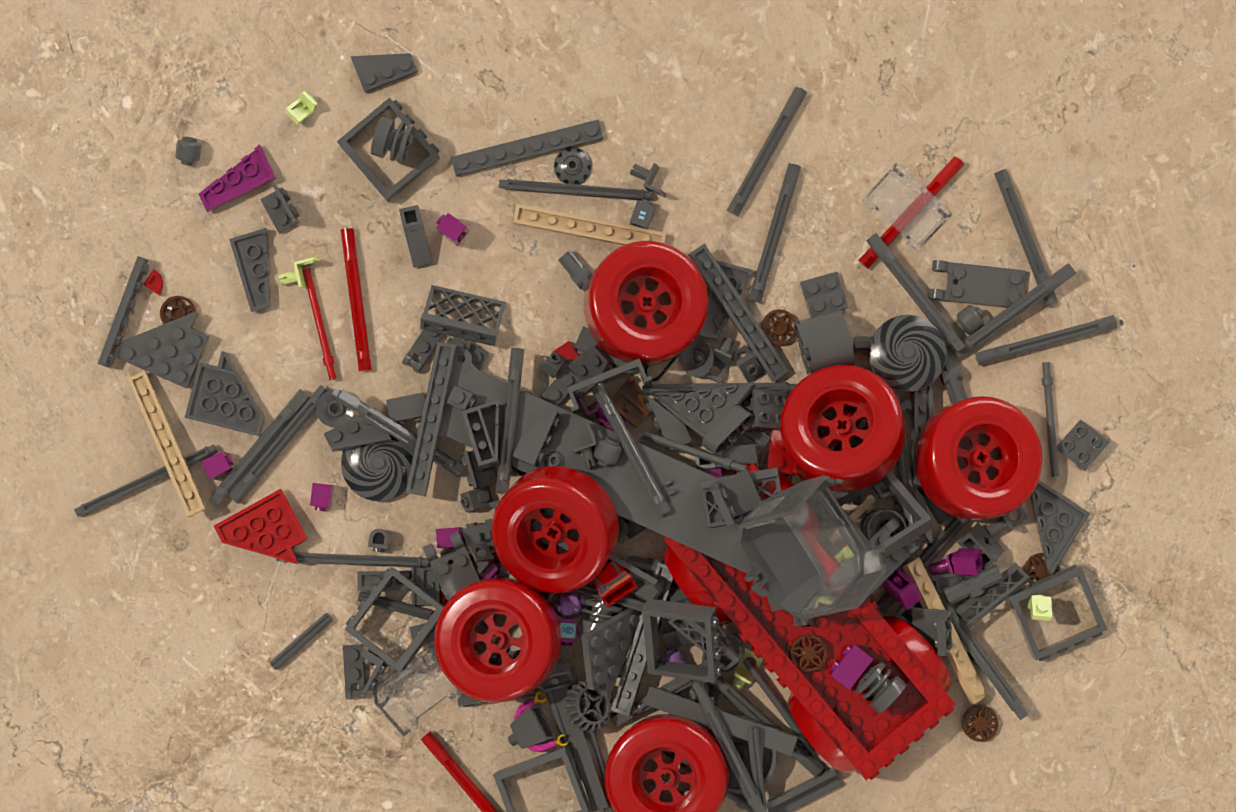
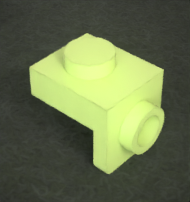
[285,91,317,125]
[1028,595,1052,621]

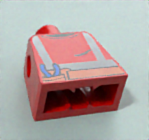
[593,561,638,608]

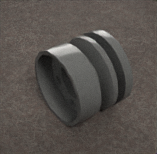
[371,116,415,164]
[860,509,907,540]
[577,599,624,633]
[854,661,907,714]

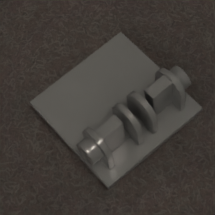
[1057,419,1110,471]

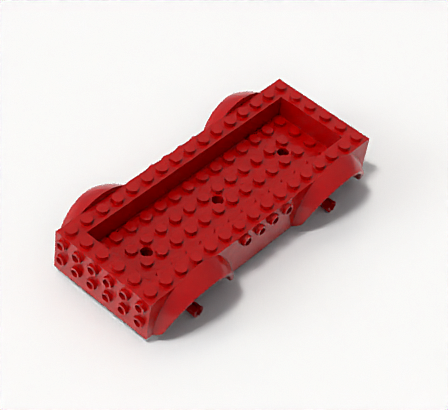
[663,464,956,781]

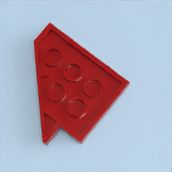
[214,489,308,564]

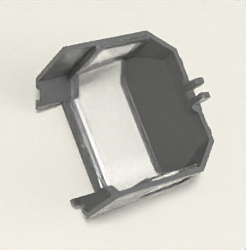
[737,475,886,620]

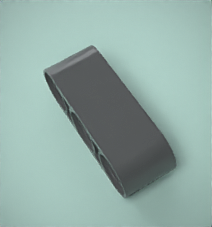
[702,405,755,456]

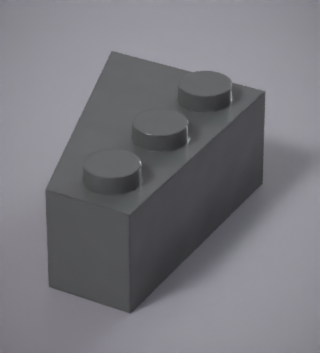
[462,400,499,470]

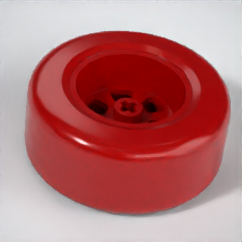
[584,241,708,366]
[780,365,905,492]
[915,396,1043,520]
[491,466,619,594]
[434,577,561,703]
[605,714,730,812]

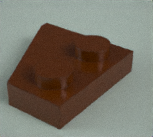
[612,375,649,428]

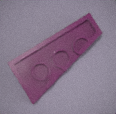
[199,144,276,212]

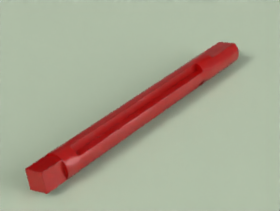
[858,156,964,269]
[340,228,372,371]
[420,731,498,812]

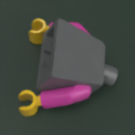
[508,691,569,752]

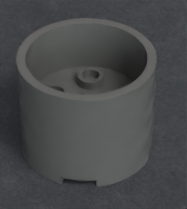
[794,310,855,374]

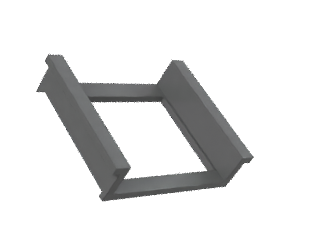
[567,358,652,414]

